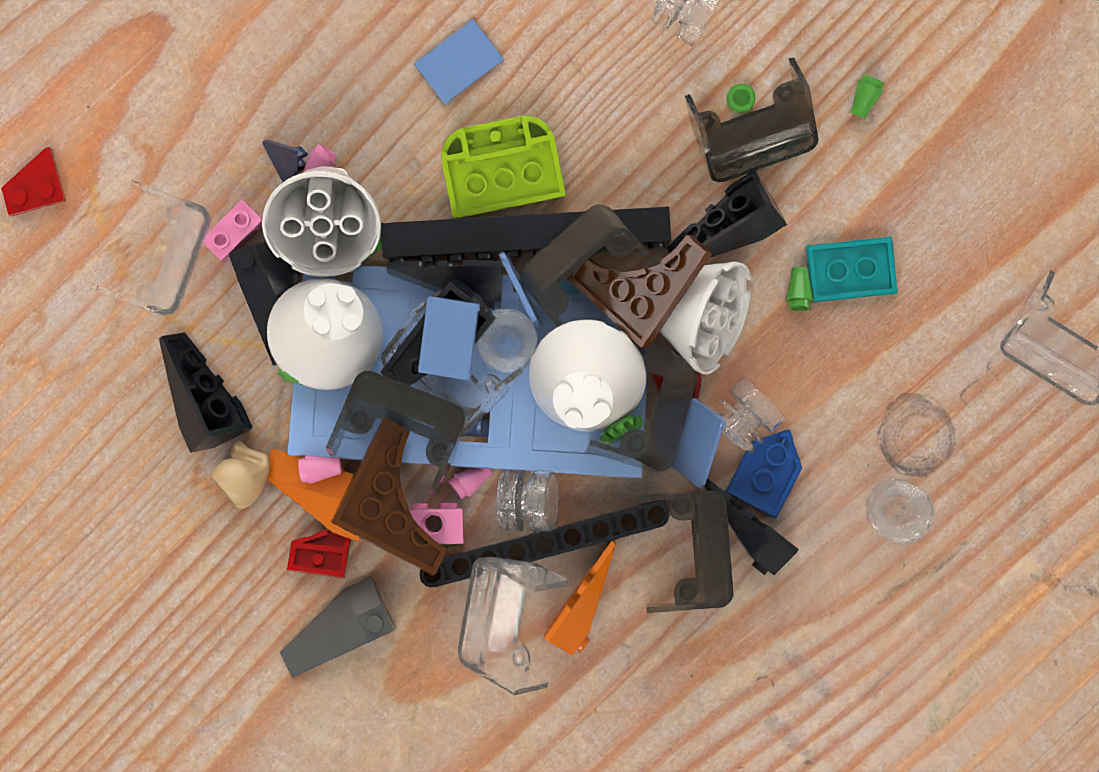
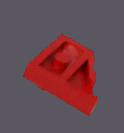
[287,530,351,579]

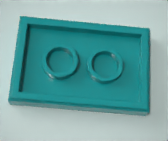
[805,236,898,303]

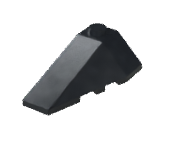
[666,169,787,258]
[229,242,299,366]
[159,332,253,453]

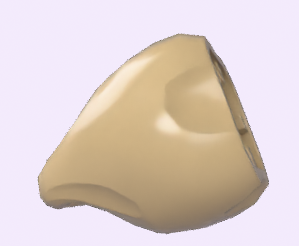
[212,440,270,509]

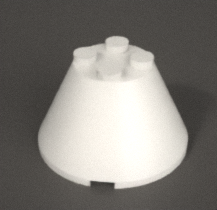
[262,166,381,277]
[660,262,751,374]
[267,278,383,390]
[529,320,646,432]

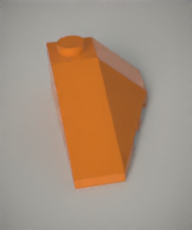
[267,448,361,542]
[544,540,616,656]

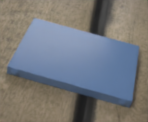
[414,19,504,105]
[499,252,543,328]
[418,296,480,381]
[670,398,726,489]

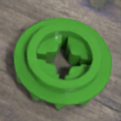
[599,415,644,445]

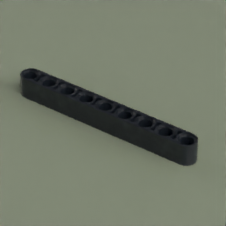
[419,501,670,588]

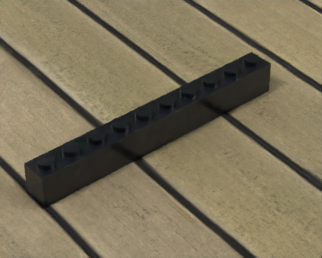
[381,206,671,263]

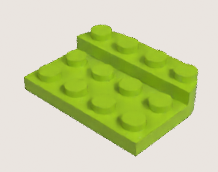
[441,115,566,219]

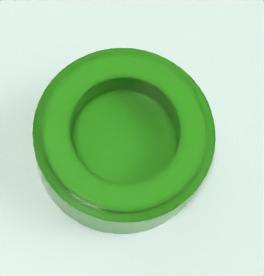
[726,84,756,114]

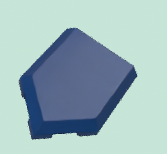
[725,429,802,519]

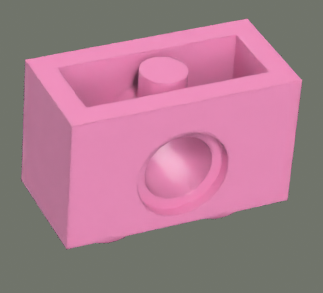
[201,200,262,263]
[409,503,464,544]

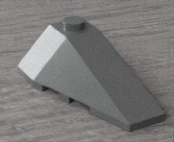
[280,576,396,678]

